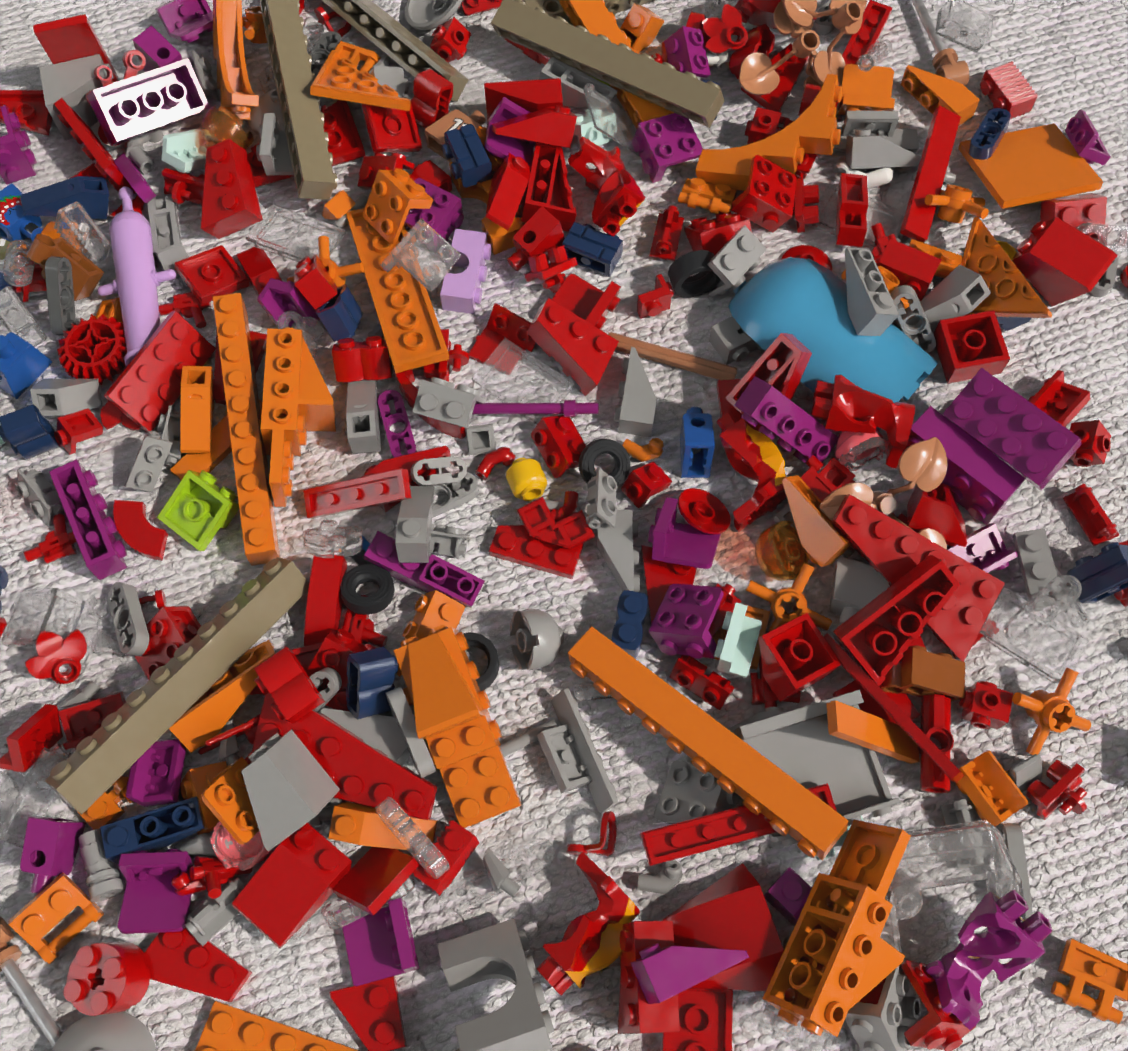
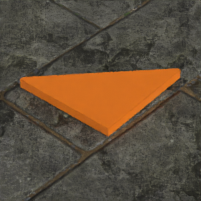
[310,50,411,111]
[961,217,1052,318]

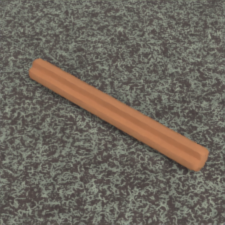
[608,332,737,380]

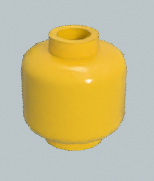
[506,458,547,501]

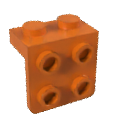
[838,64,895,115]
[363,168,434,243]
[201,757,259,845]

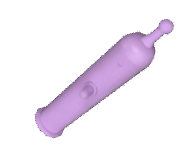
[97,187,176,366]

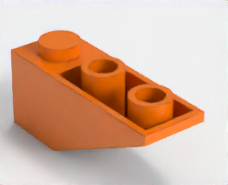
[900,65,980,126]
[180,366,214,453]

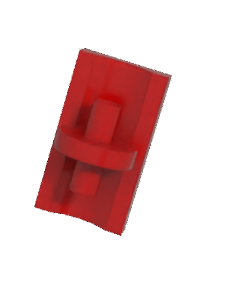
[161,168,205,205]
[790,178,819,233]
[524,245,578,293]
[424,329,469,382]
[1026,760,1087,821]

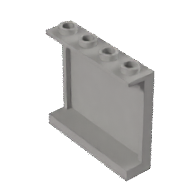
[734,690,901,847]

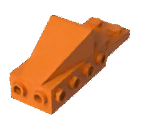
[260,327,336,507]
[393,625,522,828]
[762,820,911,1037]

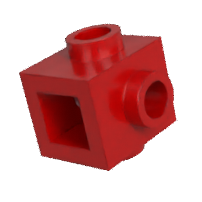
[429,17,471,63]
[744,107,783,145]
[1070,420,1111,467]
[959,681,1014,730]

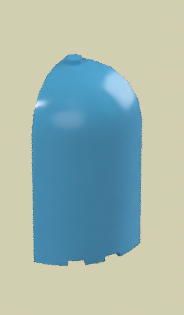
[728,257,938,441]

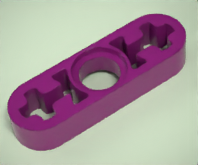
[114,153,157,204]
[378,390,417,458]

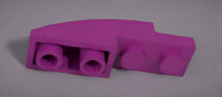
[363,531,485,608]

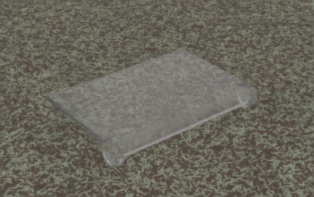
[583,83,641,158]

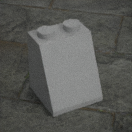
[39,54,117,140]
[241,729,340,852]

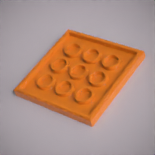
[958,123,1103,209]

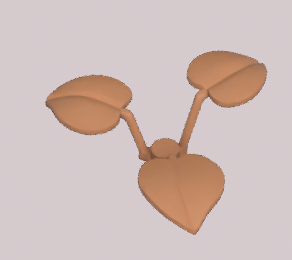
[739,0,823,95]
[782,0,867,86]
[818,437,947,549]

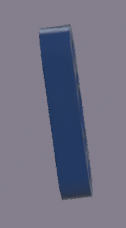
[969,108,1011,160]

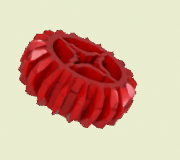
[57,314,127,385]

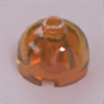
[201,105,254,151]
[755,521,810,581]

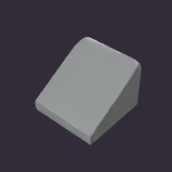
[156,242,189,280]
[465,423,496,455]
[1006,754,1042,792]

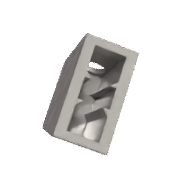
[829,556,890,626]

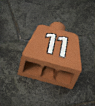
[425,110,486,162]

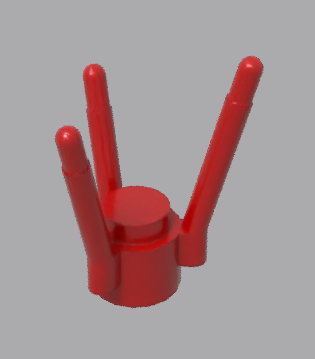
[198,713,261,764]

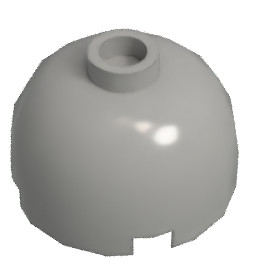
[510,609,564,670]

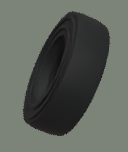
[578,439,630,487]
[340,564,395,615]

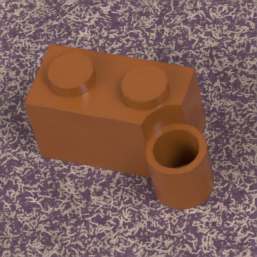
[26,234,104,301]
[881,646,965,702]

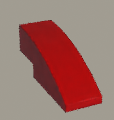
[836,173,868,247]
[304,553,347,646]

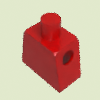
[507,206,565,272]

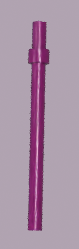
[472,400,599,417]

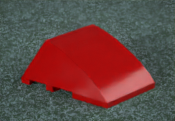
[661,863,786,993]

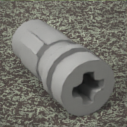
[78,829,124,902]

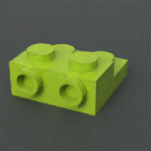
[157,470,239,551]

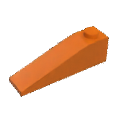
[169,640,276,753]

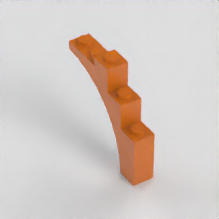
[213,0,259,125]
[695,74,842,191]

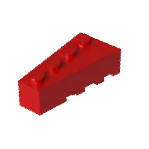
[833,555,961,686]

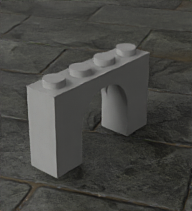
[437,918,554,1051]

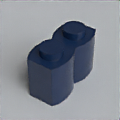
[316,284,363,342]
[0,404,60,459]
[611,590,648,659]
[346,647,398,720]

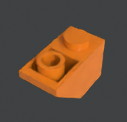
[620,3,664,54]

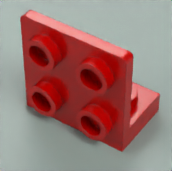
[135,606,201,680]

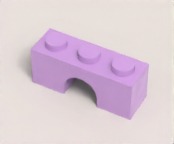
[440,229,492,314]

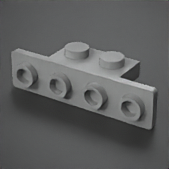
[833,110,919,152]
[537,688,618,813]

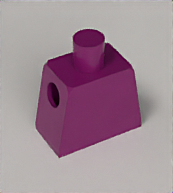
[133,25,182,72]
[20,817,86,894]

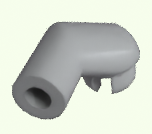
[179,833,230,858]
[637,860,683,894]

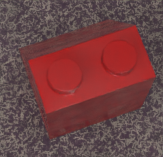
[1011,217,1118,306]

